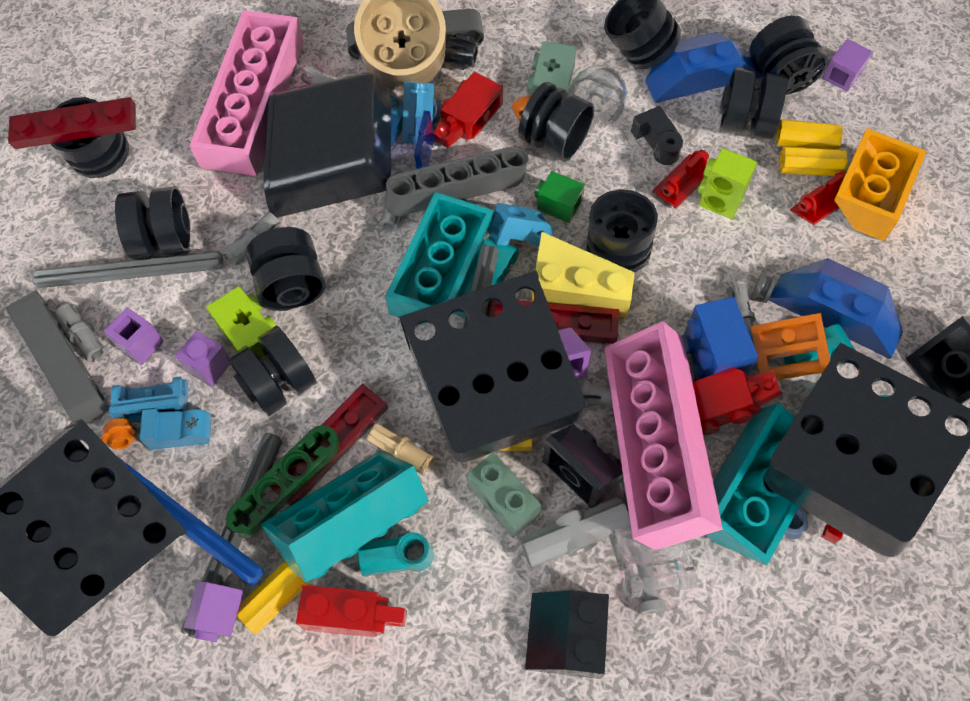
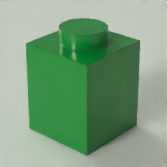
[535,171,585,223]

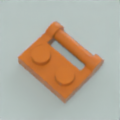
[751,313,830,380]

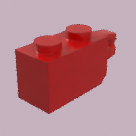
[433,71,503,148]
[692,367,783,435]
[296,585,407,637]

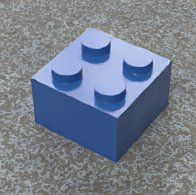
[682,297,758,381]

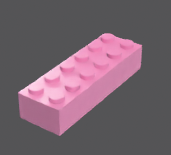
[189,10,304,177]
[604,321,723,550]

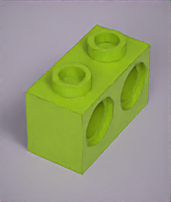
[697,147,758,220]

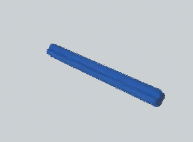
[106,457,264,586]

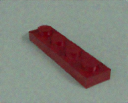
[8,97,136,149]
[487,300,619,344]
[268,383,388,506]

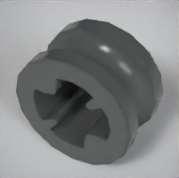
[751,271,778,303]

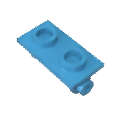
[402,82,434,145]

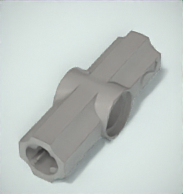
[519,498,631,569]

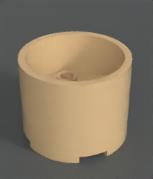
[354,0,446,91]

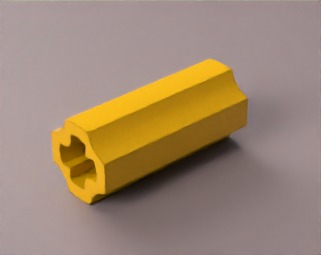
[776,119,843,149]
[779,146,848,176]
[237,561,312,635]

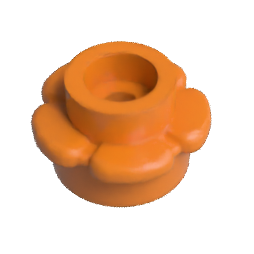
[101,418,137,449]

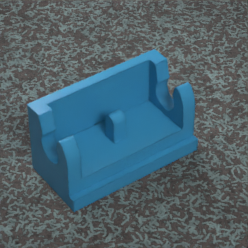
[109,376,188,423]

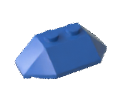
[645,32,762,103]
[769,258,903,359]

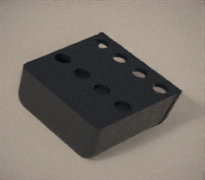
[264,72,391,218]
[399,271,585,462]
[765,342,970,557]
[0,419,187,636]

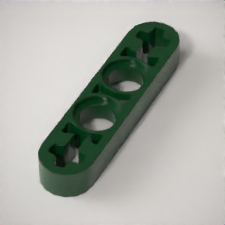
[226,425,340,538]

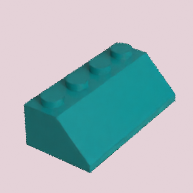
[385,192,494,324]
[706,403,799,565]
[261,450,429,583]

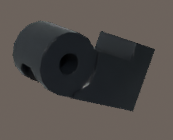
[631,105,683,165]

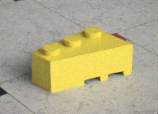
[532,232,635,318]

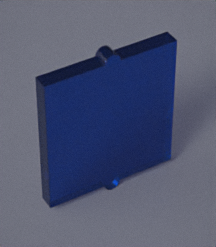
[414,110,434,169]

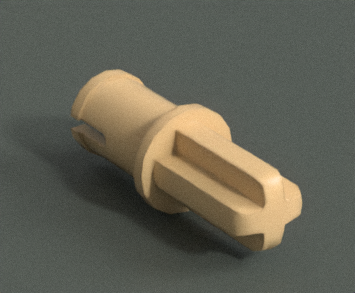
[367,424,435,475]

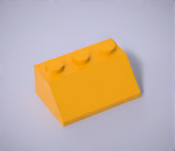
[834,128,927,241]

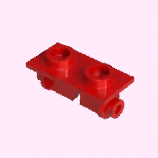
[652,150,709,209]
[790,171,847,225]

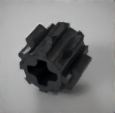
[445,33,479,70]

